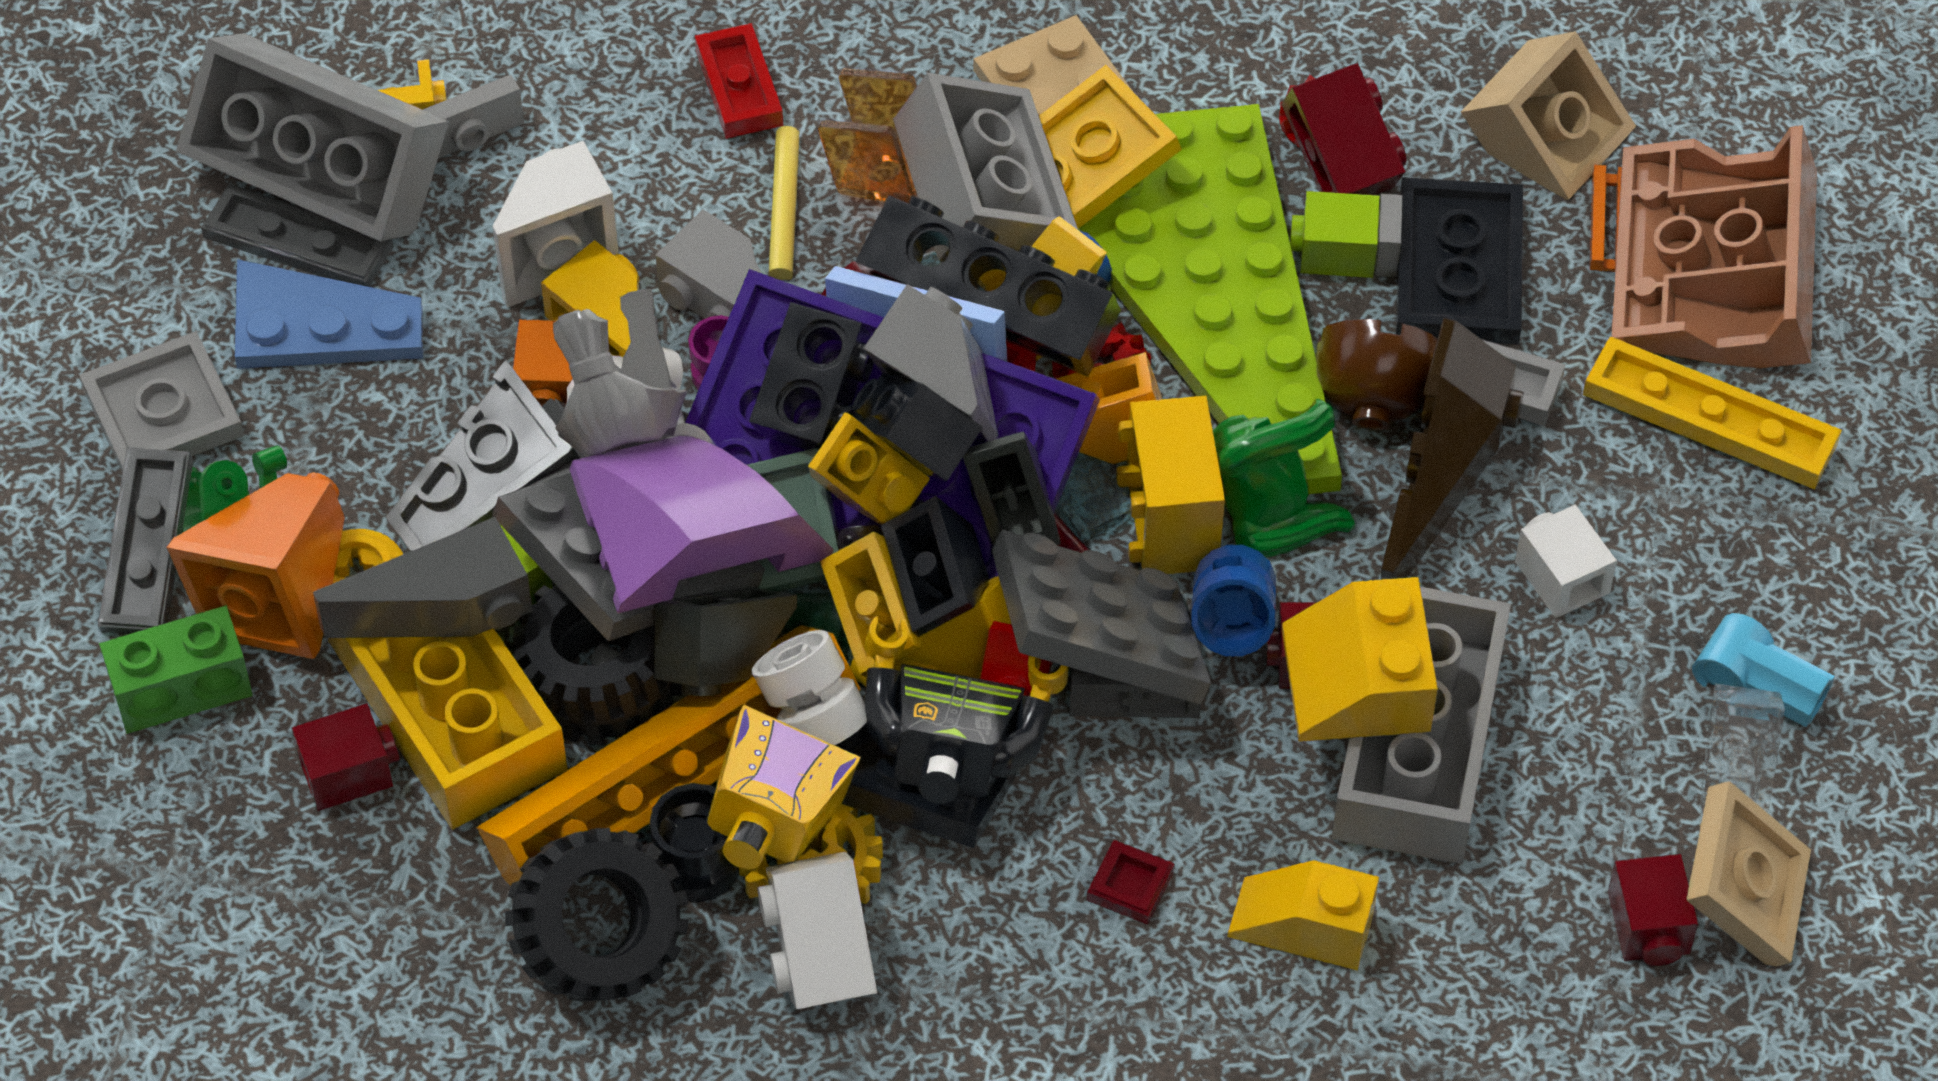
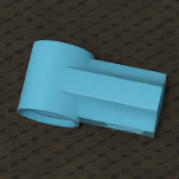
[1692,613,1835,727]

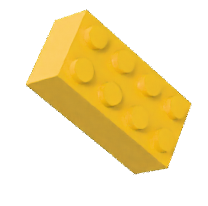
[328,541,568,830]

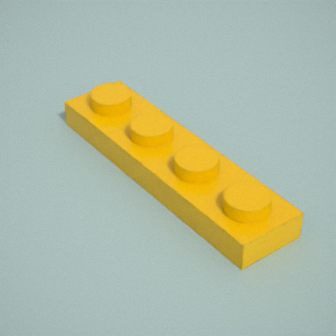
[1583,336,1842,490]

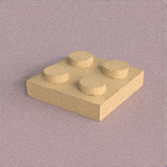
[973,15,1133,116]
[1687,781,1811,967]

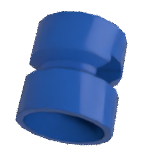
[1192,545,1276,656]

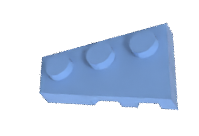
[235,259,423,369]

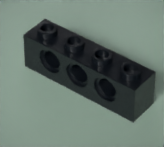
[855,195,1121,377]

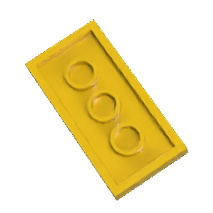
[977,65,1182,291]

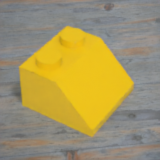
[1282,577,1438,742]

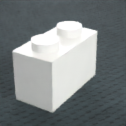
[757,852,877,1009]

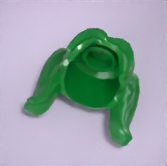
[1213,399,1356,558]

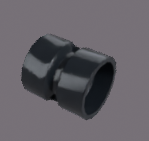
[650,783,739,903]

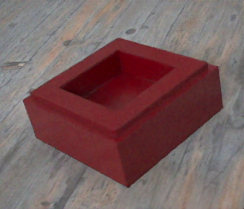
[1086,840,1175,925]

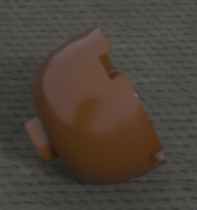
[1316,319,1438,430]

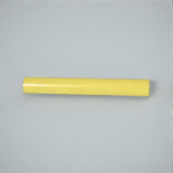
[768,126,800,280]

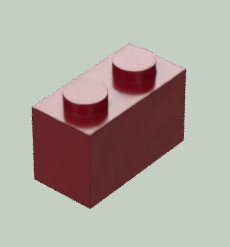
[1281,62,1407,195]

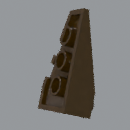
[1381,318,1524,580]

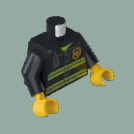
[864,616,1068,804]

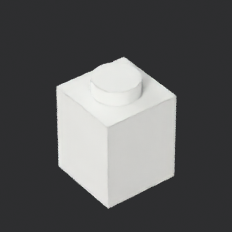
[1515,504,1617,618]

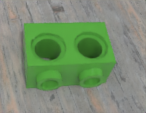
[99,605,253,734]

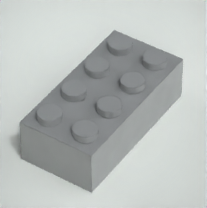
[176,33,449,242]
[1332,587,1511,864]

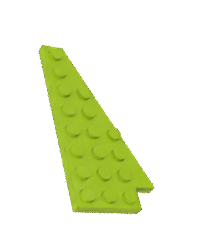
[1078,104,1342,494]

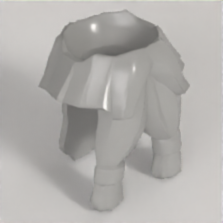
[553,289,687,457]

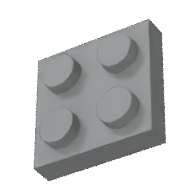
[79,331,244,473]

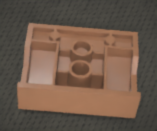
[1611,125,1817,368]

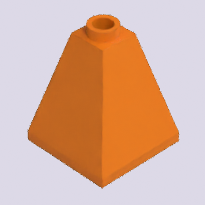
[166,472,345,659]

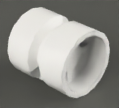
[752,630,867,745]

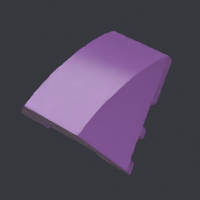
[570,436,834,613]

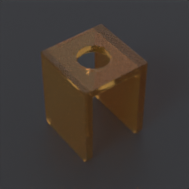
[818,68,917,203]

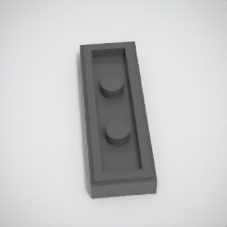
[201,184,394,287]
[98,447,193,634]

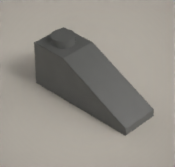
[313,517,533,638]

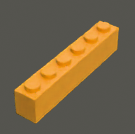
[476,625,861,886]

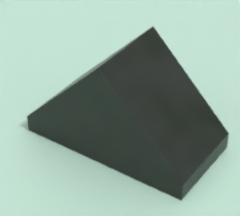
[963,431,1061,546]

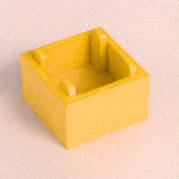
[1116,395,1225,574]

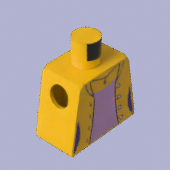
[707,705,861,870]

